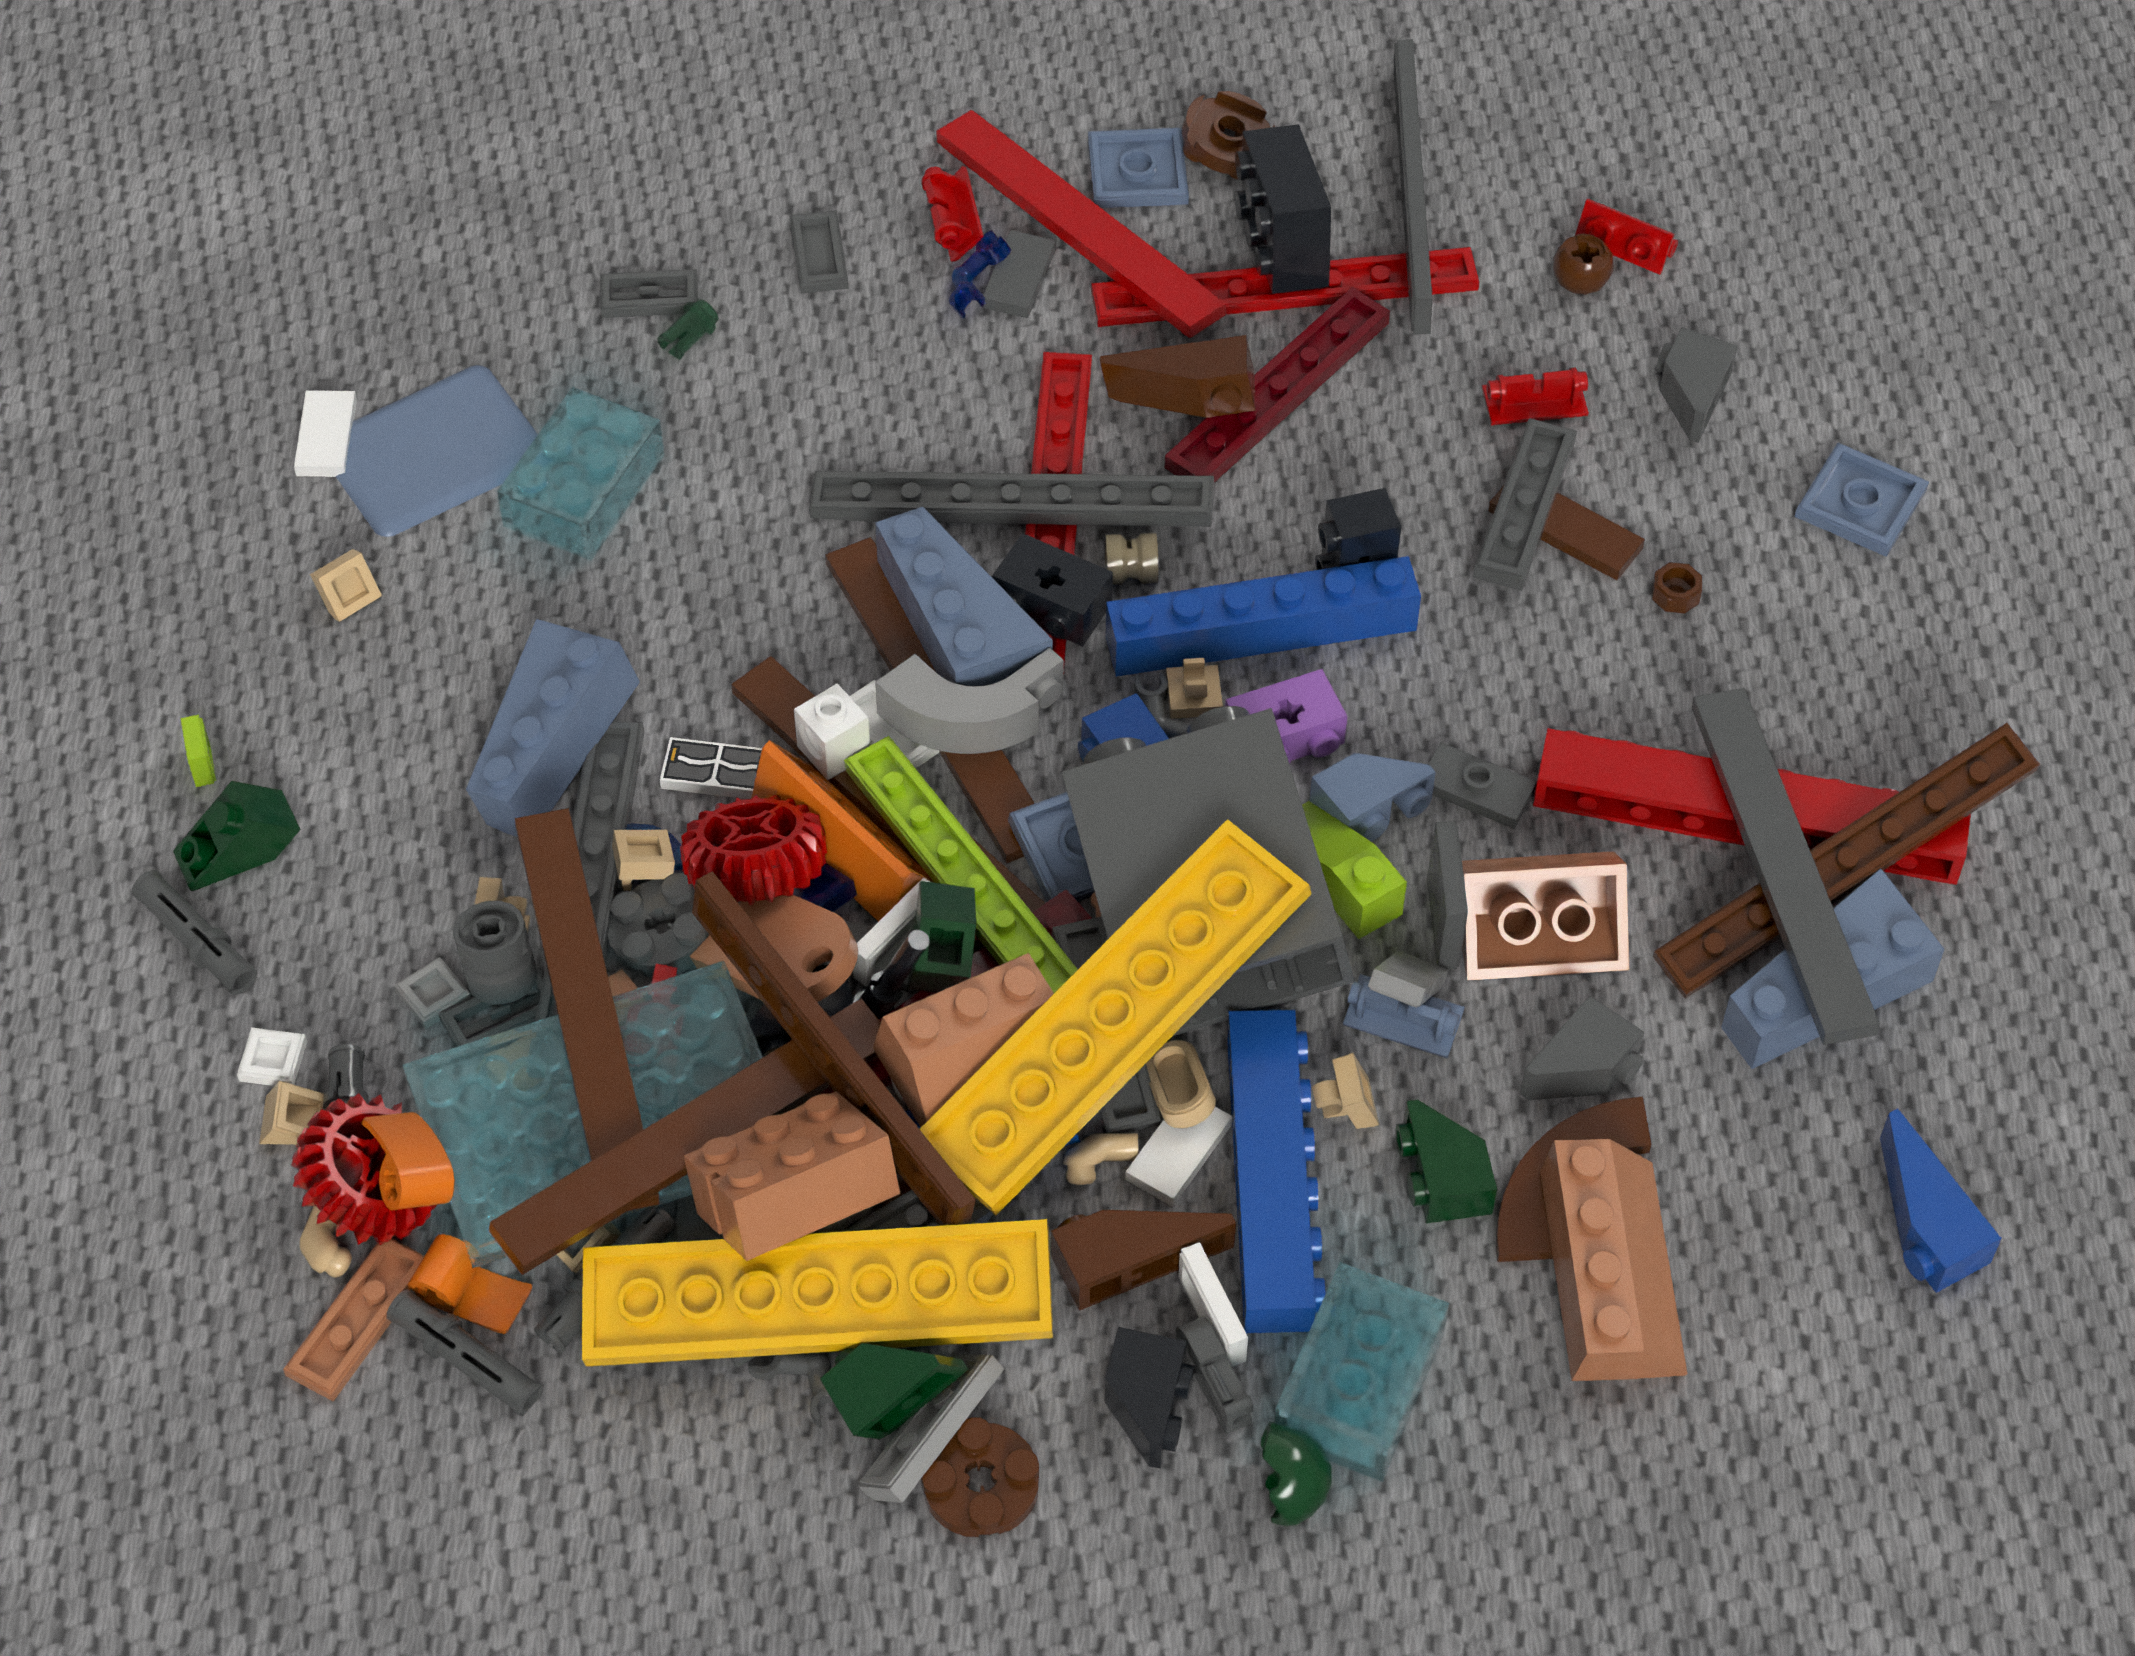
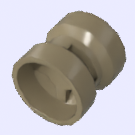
[1105,533,1158,585]

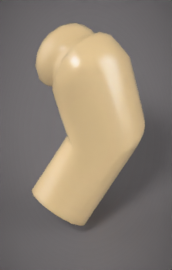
[1063,1133,1138,1185]
[299,1206,352,1278]

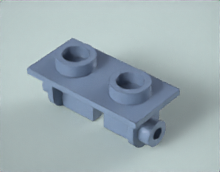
[1343,974,1465,1059]

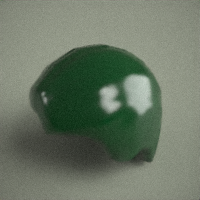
[1261,1421,1332,1526]

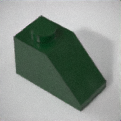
[820,1343,968,1440]

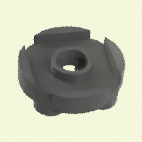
[608,872,709,978]

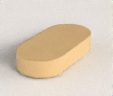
[1146,1040,1216,1128]

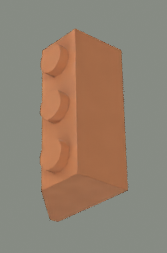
[1462,851,1629,980]
[873,953,1054,1128]

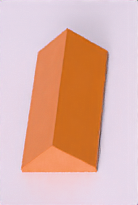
[751,740,934,922]

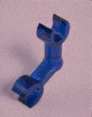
[949,230,1012,319]

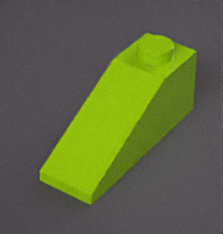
[1302,801,1407,939]

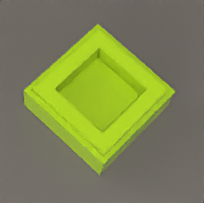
[180,714,217,787]

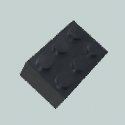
[1235,124,1331,294]

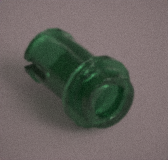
[657,299,719,360]

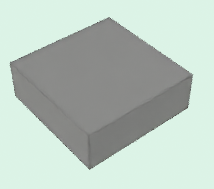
[394,957,471,1029]

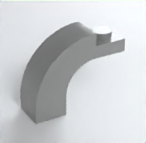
[875,647,1064,754]

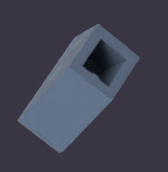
[1309,753,1436,842]

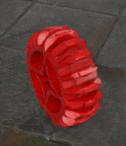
[680,794,828,906]
[291,1093,437,1246]

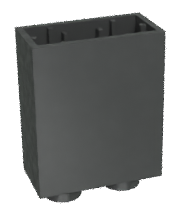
[1061,706,1355,1036]

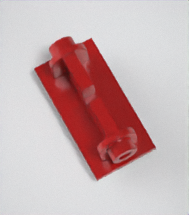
[921,166,984,262]
[1575,199,1678,275]
[1482,367,1589,426]

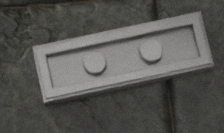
[858,1353,1004,1503]

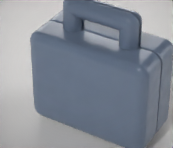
[336,365,550,537]

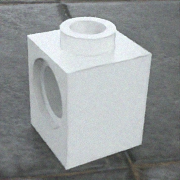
[794,683,870,780]

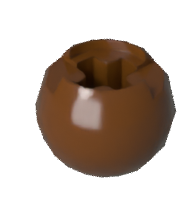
[1553,234,1614,295]

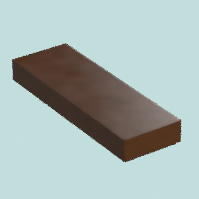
[1488,484,1645,581]

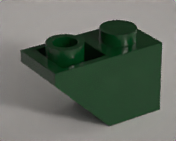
[173,781,301,891]
[908,881,976,993]
[1395,1099,1498,1224]

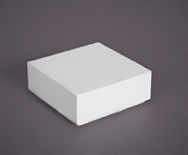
[237,1027,307,1086]

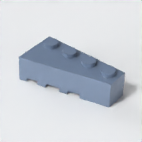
[875,507,1053,686]
[466,619,640,837]
[1721,869,1944,1069]

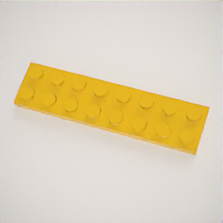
[920,819,1312,1216]
[582,1219,1053,1367]

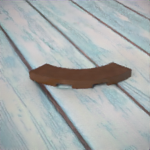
[1496,1096,1652,1262]

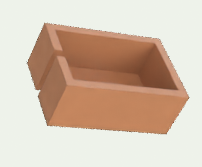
[684,1091,900,1261]

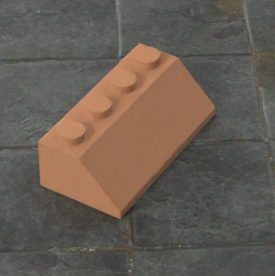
[1540,1139,1687,1381]

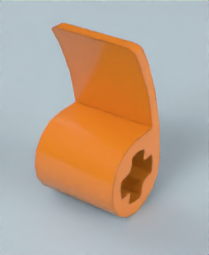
[362,1112,455,1211]
[407,1234,532,1334]

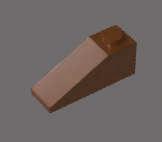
[1100,335,1255,418]
[1051,1210,1236,1311]

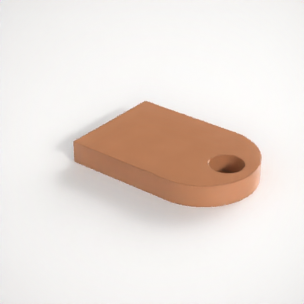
[690,895,858,1002]

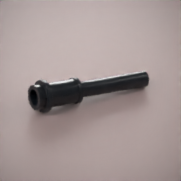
[853,930,930,1019]

